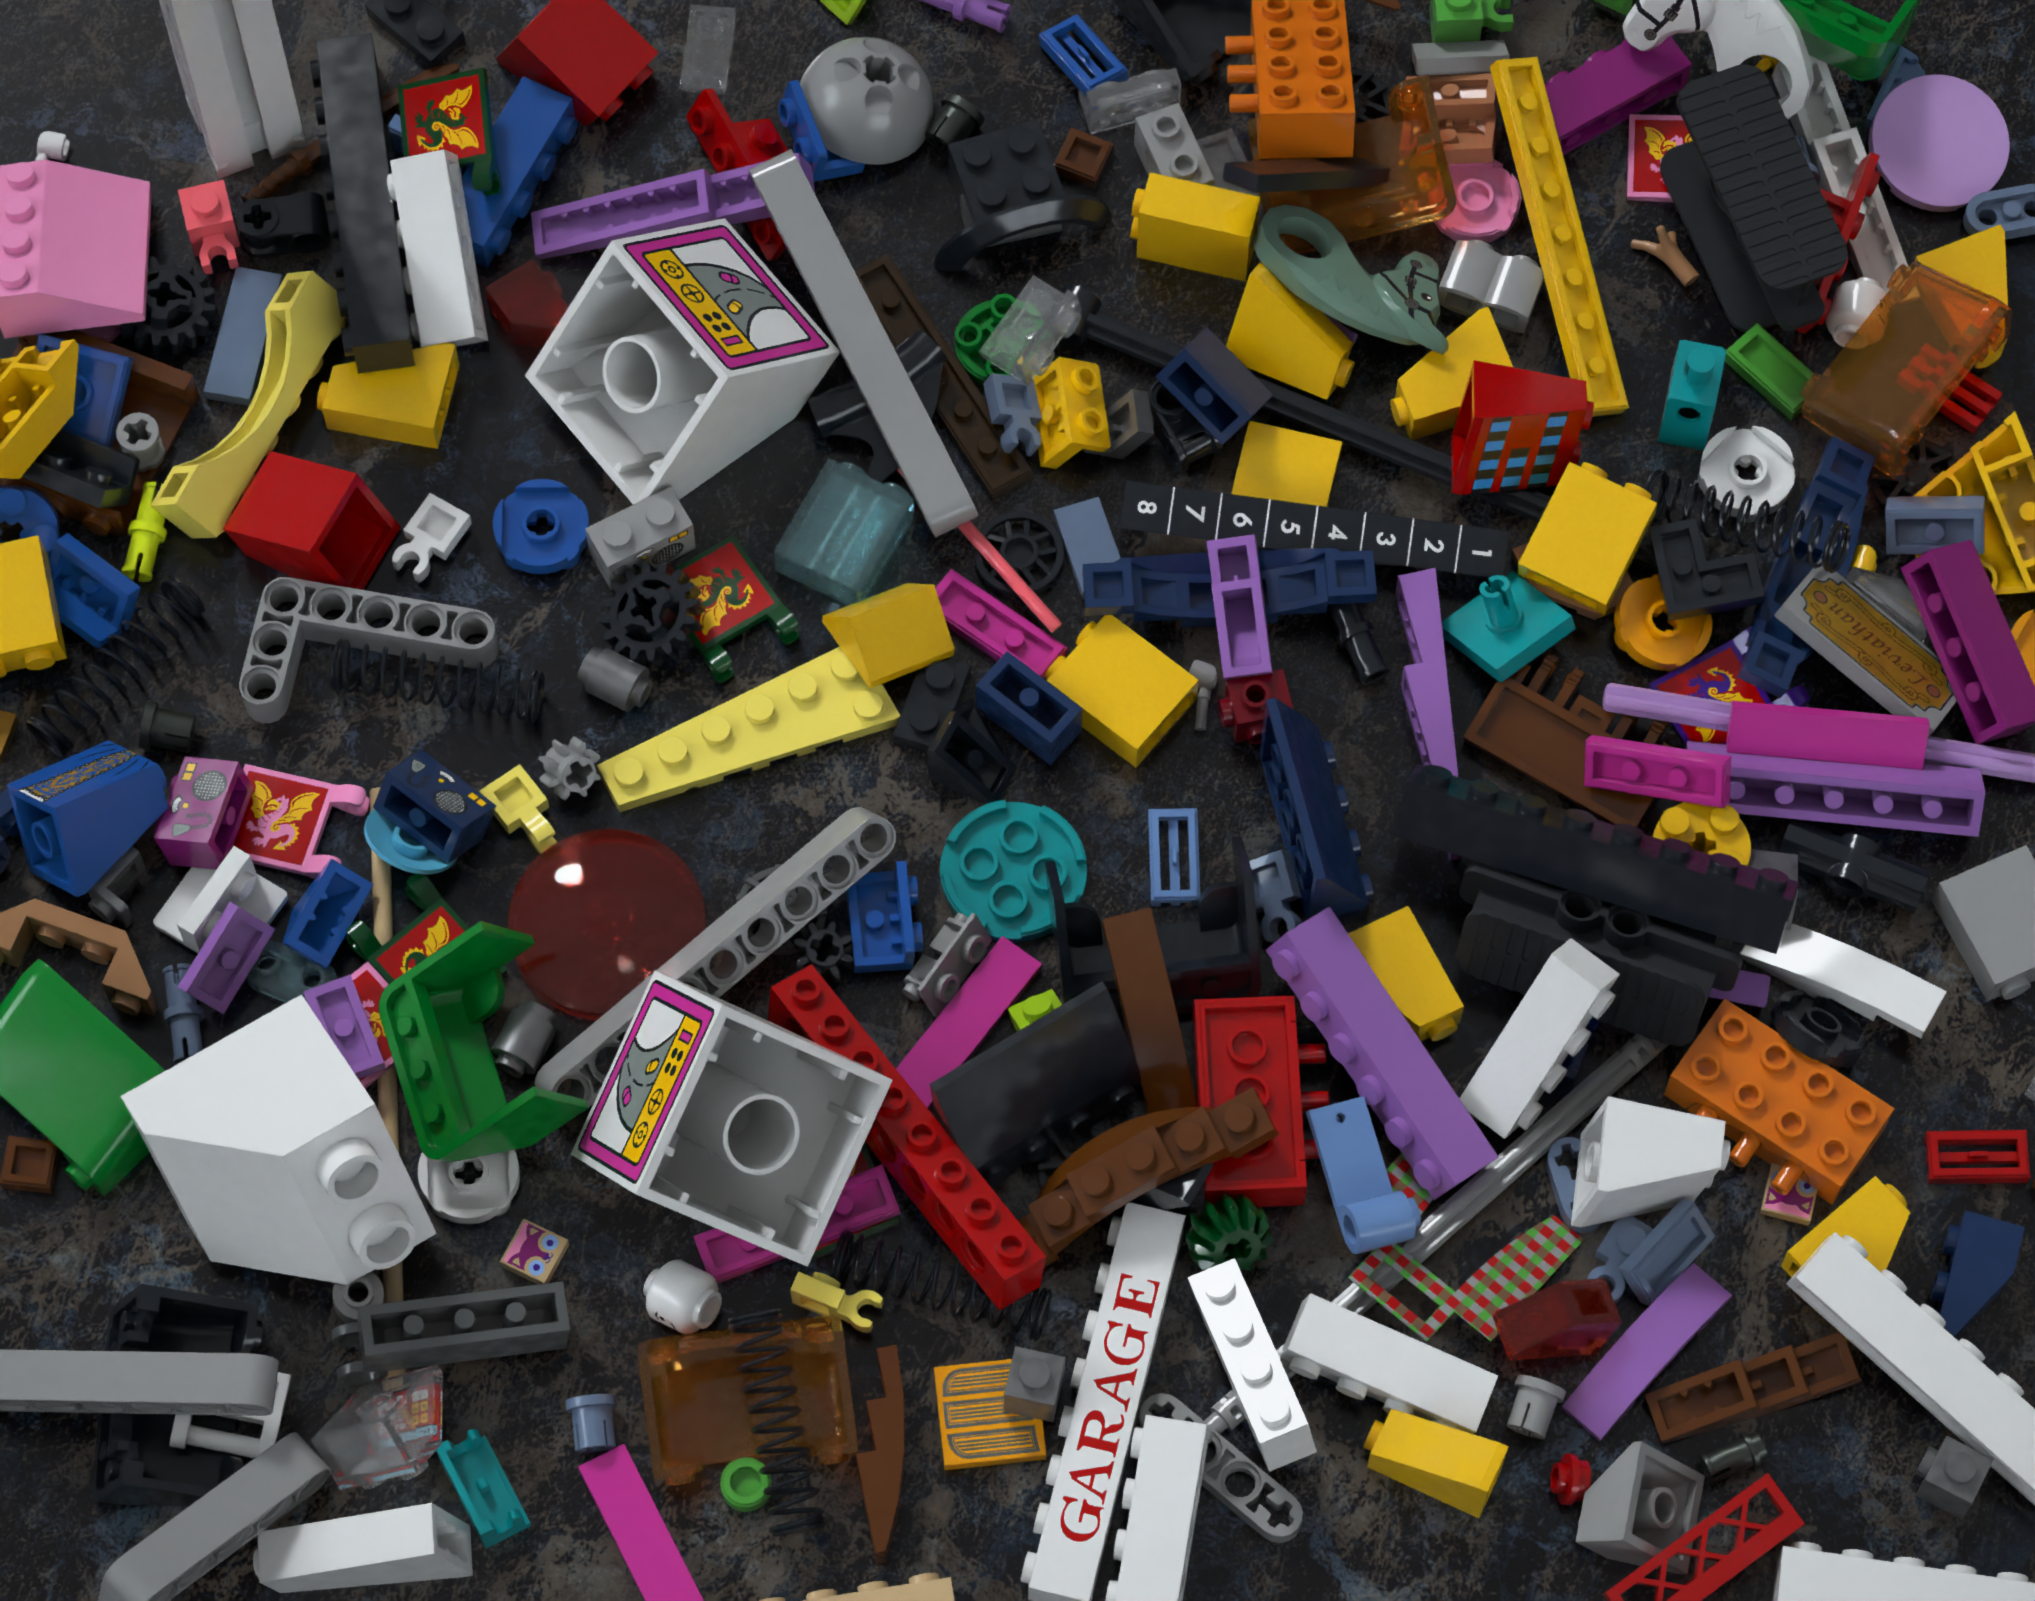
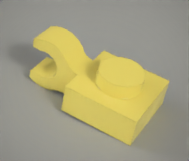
[479,764,558,855]
[790,1272,883,1333]

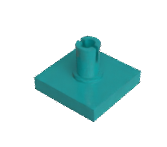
[1442,571,1576,683]

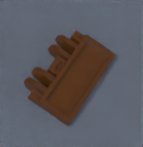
[1463,653,1672,828]

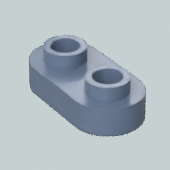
[1963,184,2035,240]

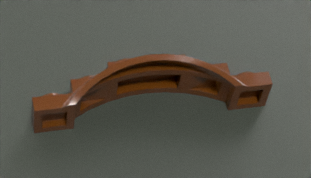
[1018,1087,1280,1267]

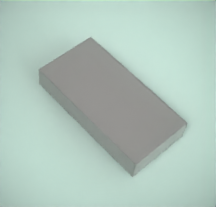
[1412,40,1509,76]

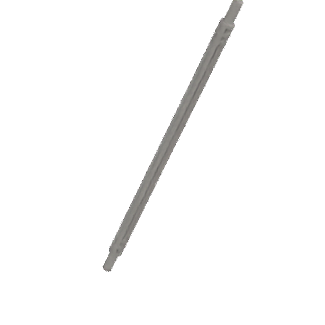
[1204,1034,1669,1444]

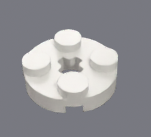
[1697,426,1795,523]
[418,1150,520,1224]

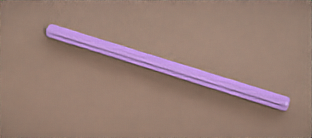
[1602,683,2035,783]

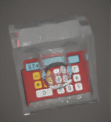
[311,1365,443,1491]

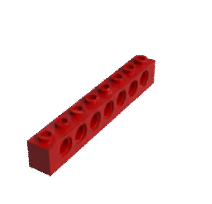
[768,964,1046,1311]

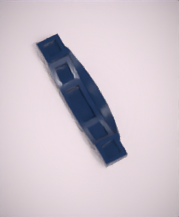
[1737,436,1876,698]
[1082,548,1377,628]

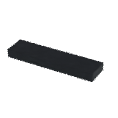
[1222,157,1391,193]

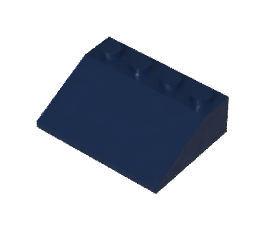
[1259,698,1374,926]

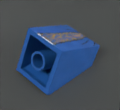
[7,740,168,897]

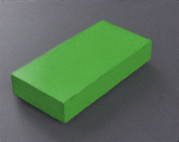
[1725,323,1826,421]

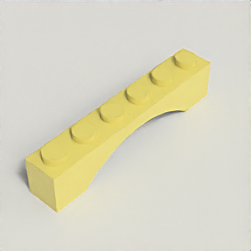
[150,270,346,539]

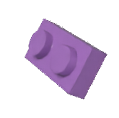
[178,902,275,1014]
[303,974,385,1079]

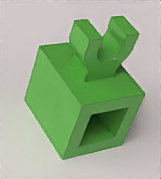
[1429,0,1514,43]

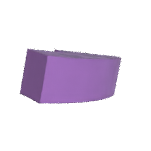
[1206,534,1273,680]

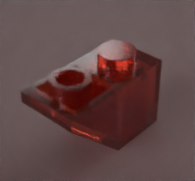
[485,259,568,348]
[1493,1278,1622,1360]

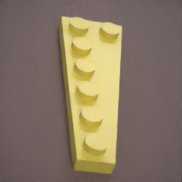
[597,646,900,812]

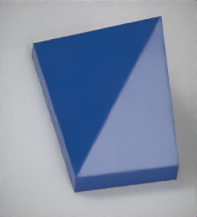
[282,859,374,969]

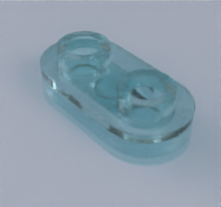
[246,941,338,1003]

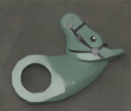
[1252,204,1449,354]

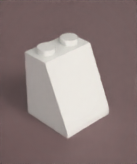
[1571,1096,1730,1228]

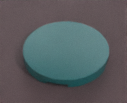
[940,800,1087,943]

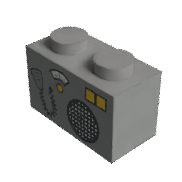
[585,486,696,591]

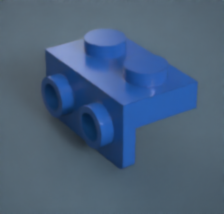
[778,80,865,182]
[49,533,141,648]
[846,861,923,973]

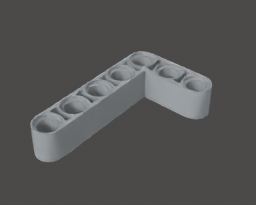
[239,577,499,723]
[98,1432,331,1601]

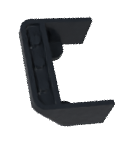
[1045,837,1261,1022]

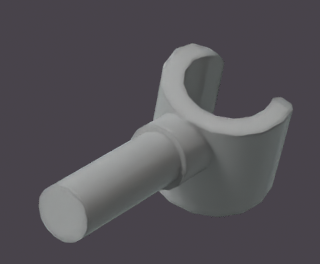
[1189,660,1217,731]

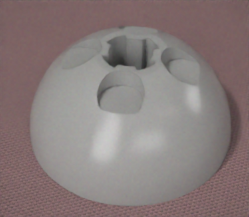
[800,37,934,165]

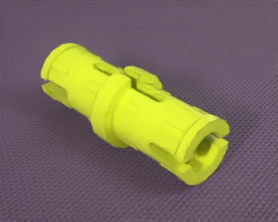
[121,482,167,582]

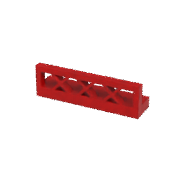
[1603,1473,1805,1601]

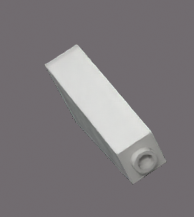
[253,1503,473,1593]

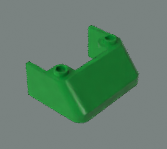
[1779,0,1921,81]
[379,921,588,1163]

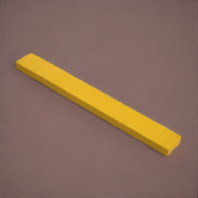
[1489,57,1629,417]

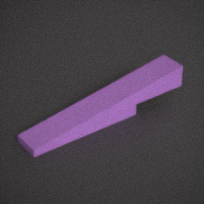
[531,153,815,259]
[1395,568,1462,861]

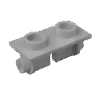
[902,913,992,1017]

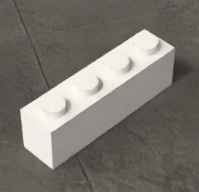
[387,150,488,348]
[1459,938,1620,1139]
[1188,1258,1317,1472]
[1279,1293,1498,1434]
[1106,1415,1210,1601]

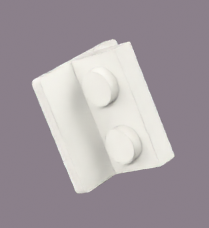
[153,846,288,953]

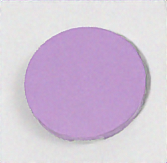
[1868,75,2010,212]

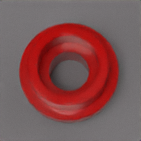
[1550,1453,1591,1505]

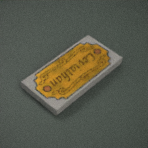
[1774,559,1957,737]

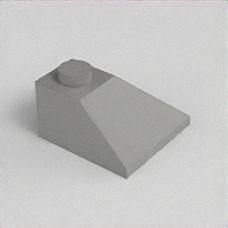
[1575,1441,1705,1574]

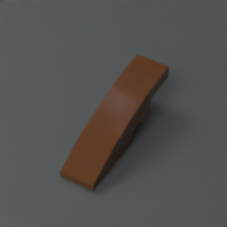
[1101,907,1197,1114]
[1644,1332,1862,1443]
[856,1344,905,1565]

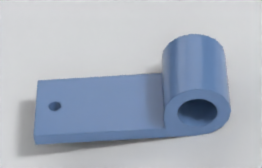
[1306,1096,1421,1254]

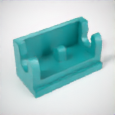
[435,1429,531,1549]

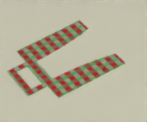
[1348,1153,1584,1342]

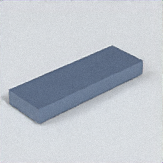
[203,267,284,406]

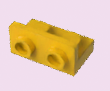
[1033,357,1111,469]

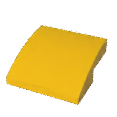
[1231,421,1342,507]

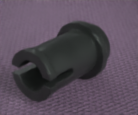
[1699,1431,1768,1485]

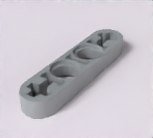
[1139,1393,1303,1543]

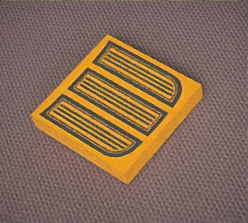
[934,1359,1046,1470]

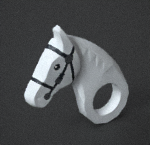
[1622,0,1814,120]

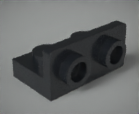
[21,428,140,508]

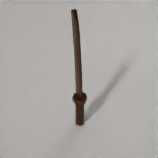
[241,63,460,203]

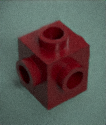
[1218,669,1293,744]

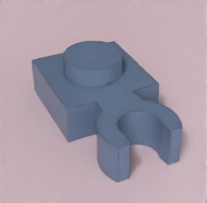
[983,373,1042,456]
[1249,849,1303,943]
[1585,1216,1653,1306]

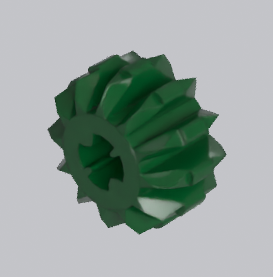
[1184,1192,1274,1273]

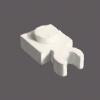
[392,493,472,583]

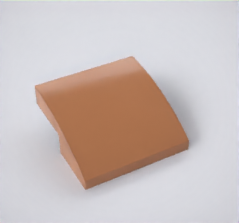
[1399,73,1499,166]

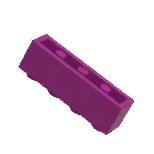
[1502,36,1691,155]
[1901,539,2035,744]

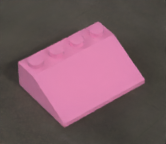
[0,160,152,339]

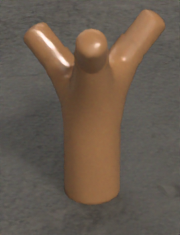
[1630,225,1700,287]

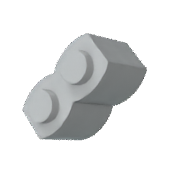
[1438,239,1544,333]

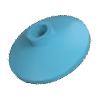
[364,809,458,874]

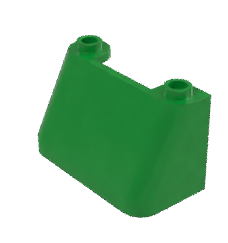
[0,959,165,1197]

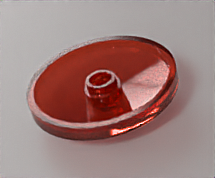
[508,829,706,1020]

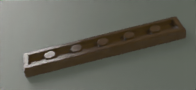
[855,253,1033,501]

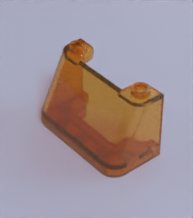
[1247,75,1456,254]
[1800,261,2012,479]
[638,1315,859,1485]

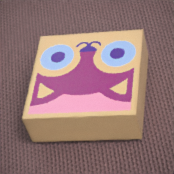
[1760,1163,1818,1226]
[500,1218,569,1284]

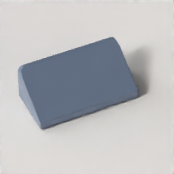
[1885,496,1985,554]

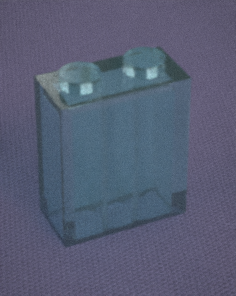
[774,458,914,606]

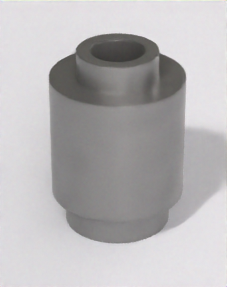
[577,647,653,712]
[491,1000,558,1078]
[332,1272,384,1323]

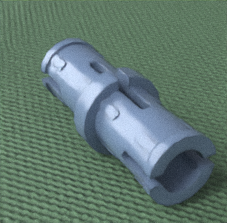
[162,963,204,1065]

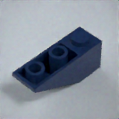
[1930,1210,2025,1339]

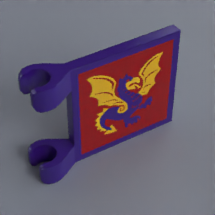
[1648,625,1810,748]

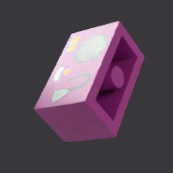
[154,756,254,870]

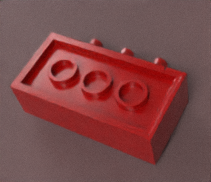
[1192,996,1330,1209]

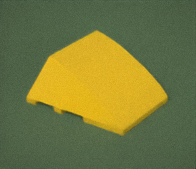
[0,339,79,479]
[1912,411,2035,595]

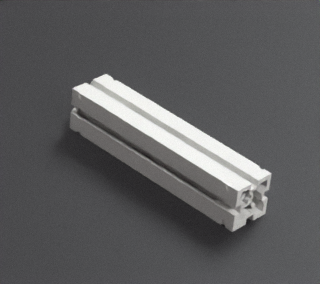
[159,0,307,179]

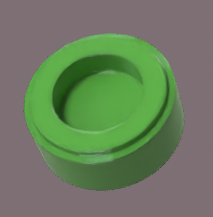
[720,1457,772,1512]

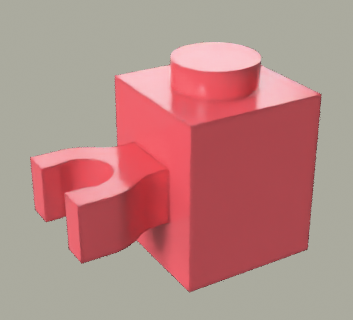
[178,180,240,275]

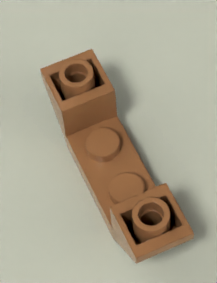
[0,899,158,1017]

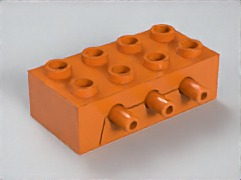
[1225,0,1355,159]
[1664,998,1895,1205]

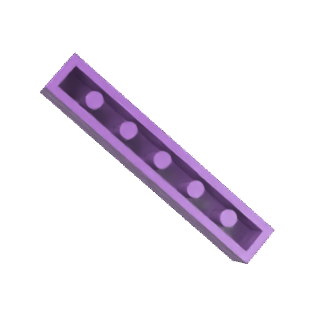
[1686,741,1986,837]
[1266,906,1498,1200]

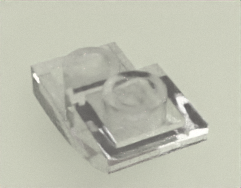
[680,4,737,95]

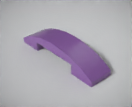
[1561,1263,1732,1442]

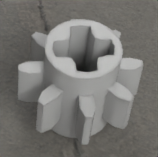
[538,736,601,800]

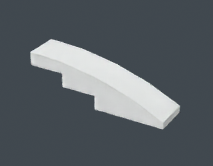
[1740,924,1947,1039]

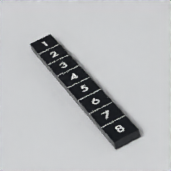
[1120,480,1509,577]

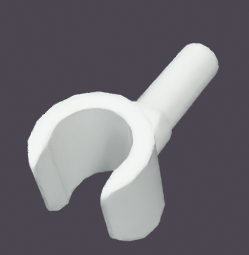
[35,131,70,161]

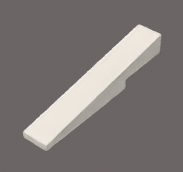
[1771,55,1920,308]

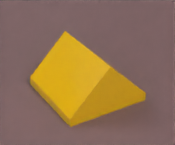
[822,583,955,688]

